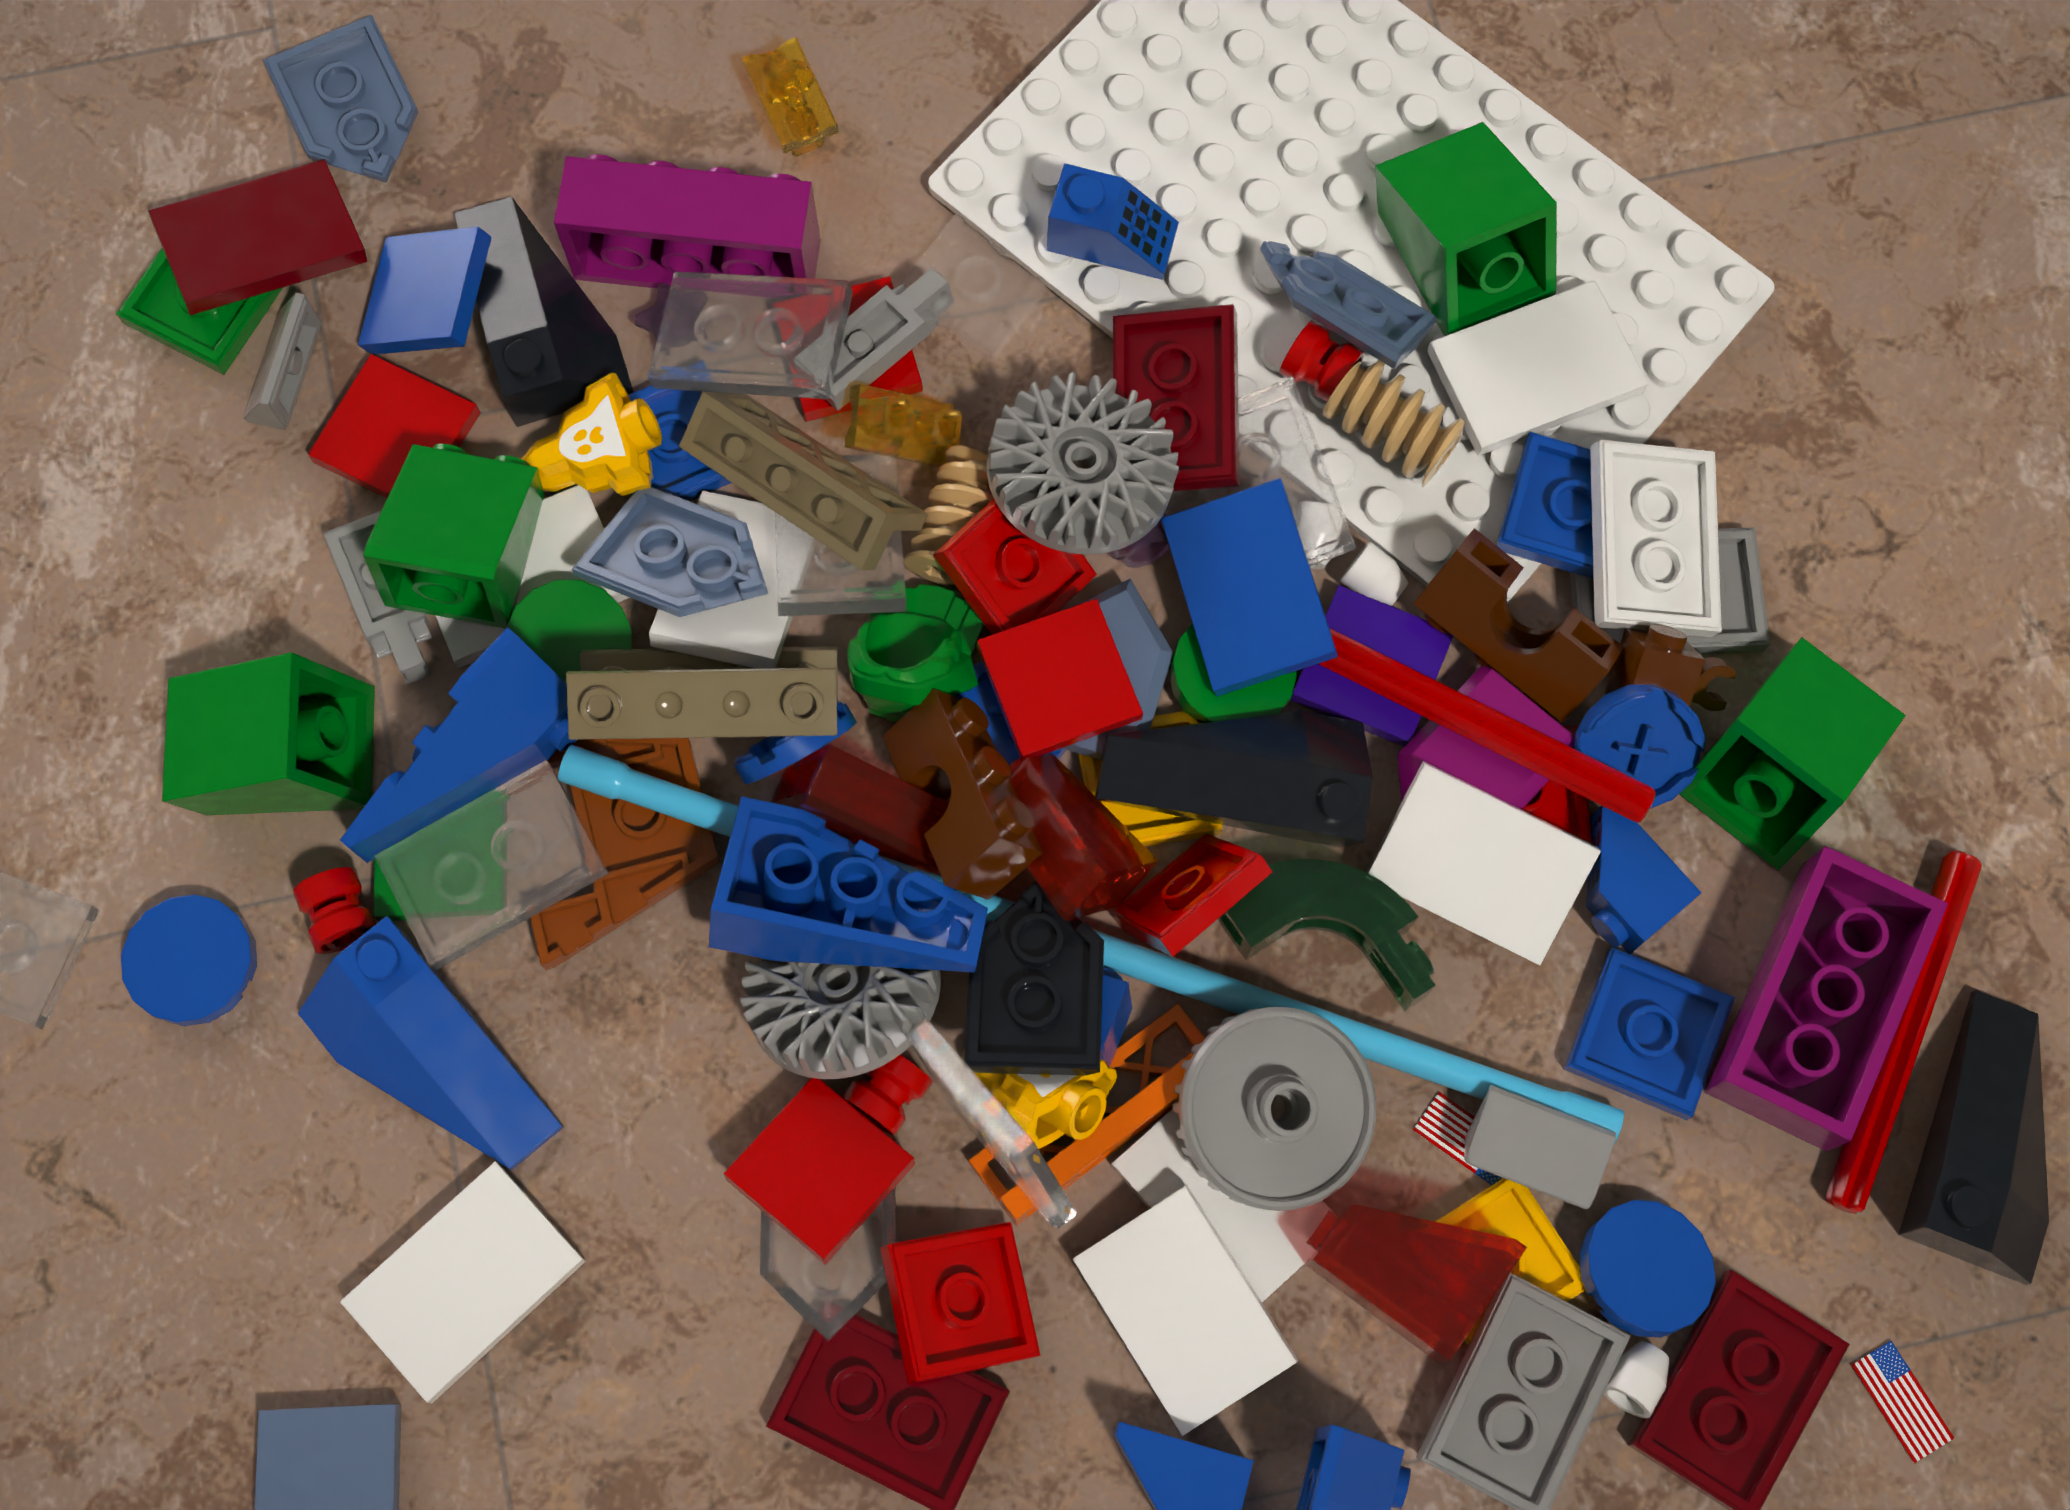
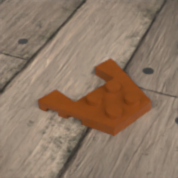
[504,738,720,970]

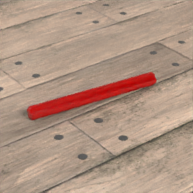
[1319,628,1656,822]
[1826,850,1982,1214]

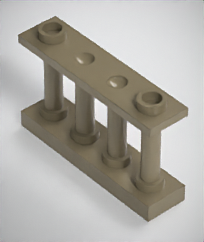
[566,646,838,740]

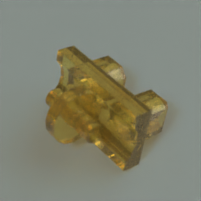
[742,37,839,156]
[844,384,962,467]

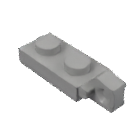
[795,267,955,411]
[323,511,432,685]

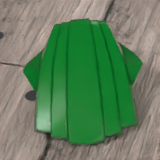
[847,584,984,723]

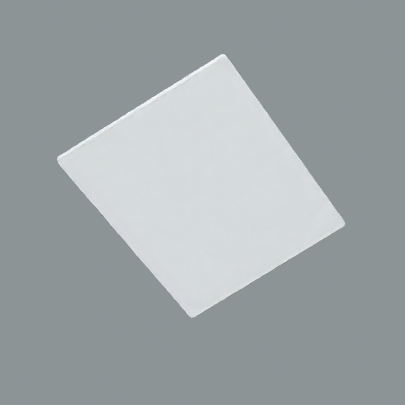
[928,0,1774,604]

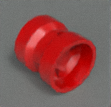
[1279,320,1365,402]
[293,867,376,954]
[841,1054,933,1136]

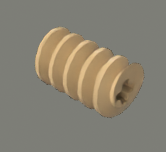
[1322,360,1465,487]
[903,445,993,585]

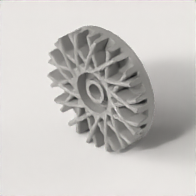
[986,372,1179,555]
[740,958,941,1079]
[1172,1007,1377,1211]

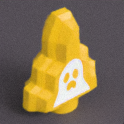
[521,373,662,496]
[963,1051,1117,1150]

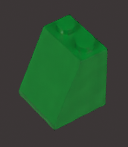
[1375,122,1557,336]
[363,444,544,629]
[1680,637,1906,871]
[162,652,375,816]

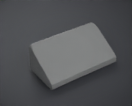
[243,293,322,430]
[1464,1085,1616,1209]

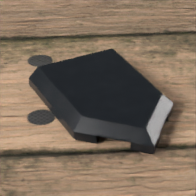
[964,877,1104,1076]

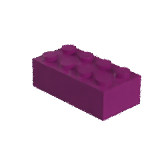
[554,154,821,302]
[1704,846,1948,1152]

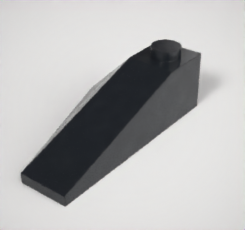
[454,197,634,427]
[1094,710,1373,848]
[1898,990,2049,1285]

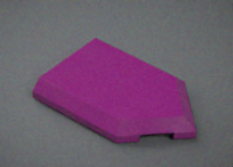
[1397,665,1575,810]

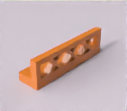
[968,1003,1205,1227]

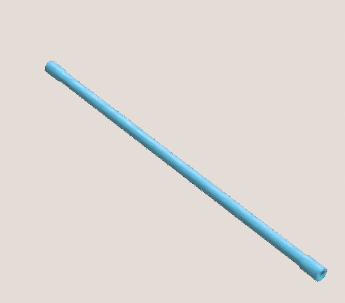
[558,745,1624,1146]

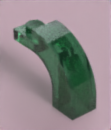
[1218,859,1436,1011]

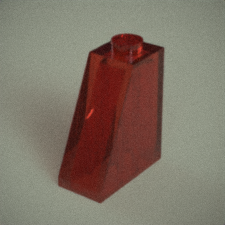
[771,744,949,873]
[1009,754,1159,921]
[1306,1204,1527,1364]

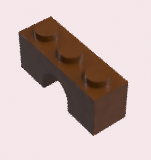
[1413,528,1624,723]
[882,688,1043,900]

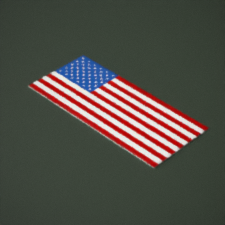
[1413,1092,1503,1186]
[1851,1341,1954,1463]

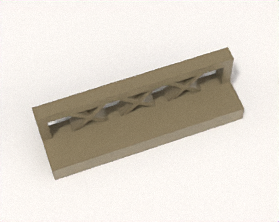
[679,391,928,570]

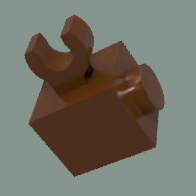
[1604,624,1737,711]

